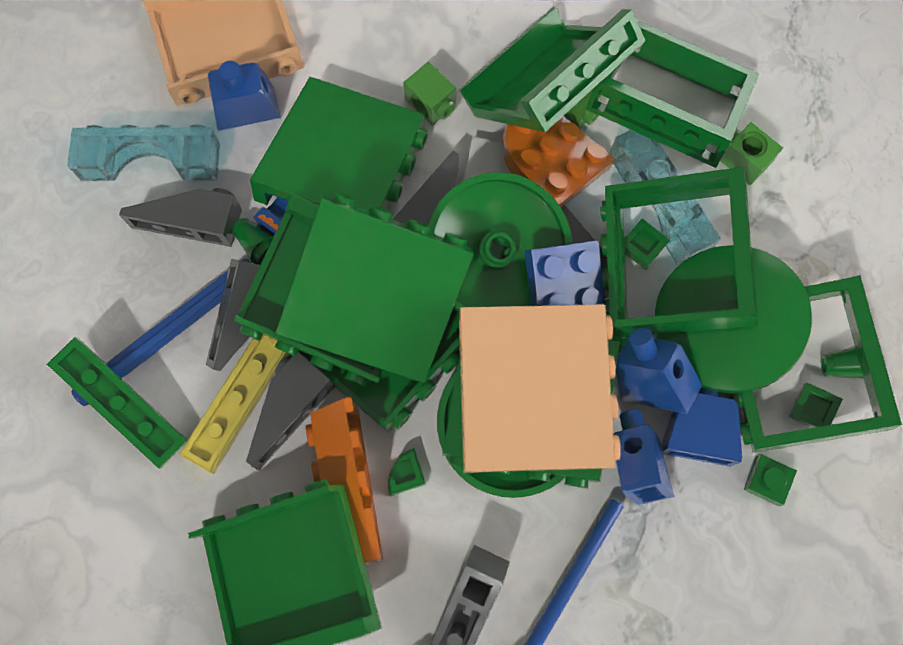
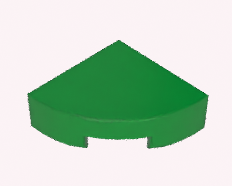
[388,448,426,497]

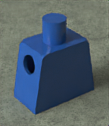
[208,61,281,131]
[616,328,702,414]
[661,387,742,467]
[613,410,675,505]

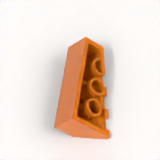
[306,397,384,563]

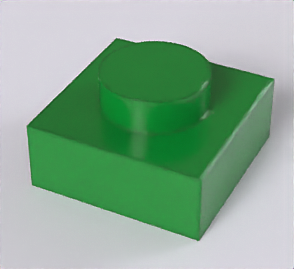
[625,219,670,270]
[788,382,843,428]
[744,454,797,506]

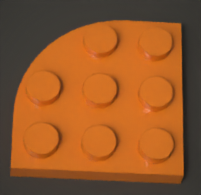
[501,116,616,207]

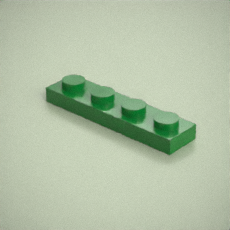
[47,337,188,469]

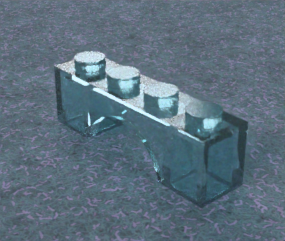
[67,124,220,181]
[609,130,721,266]

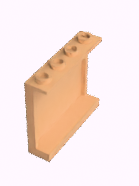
[141,0,304,106]
[459,305,621,473]

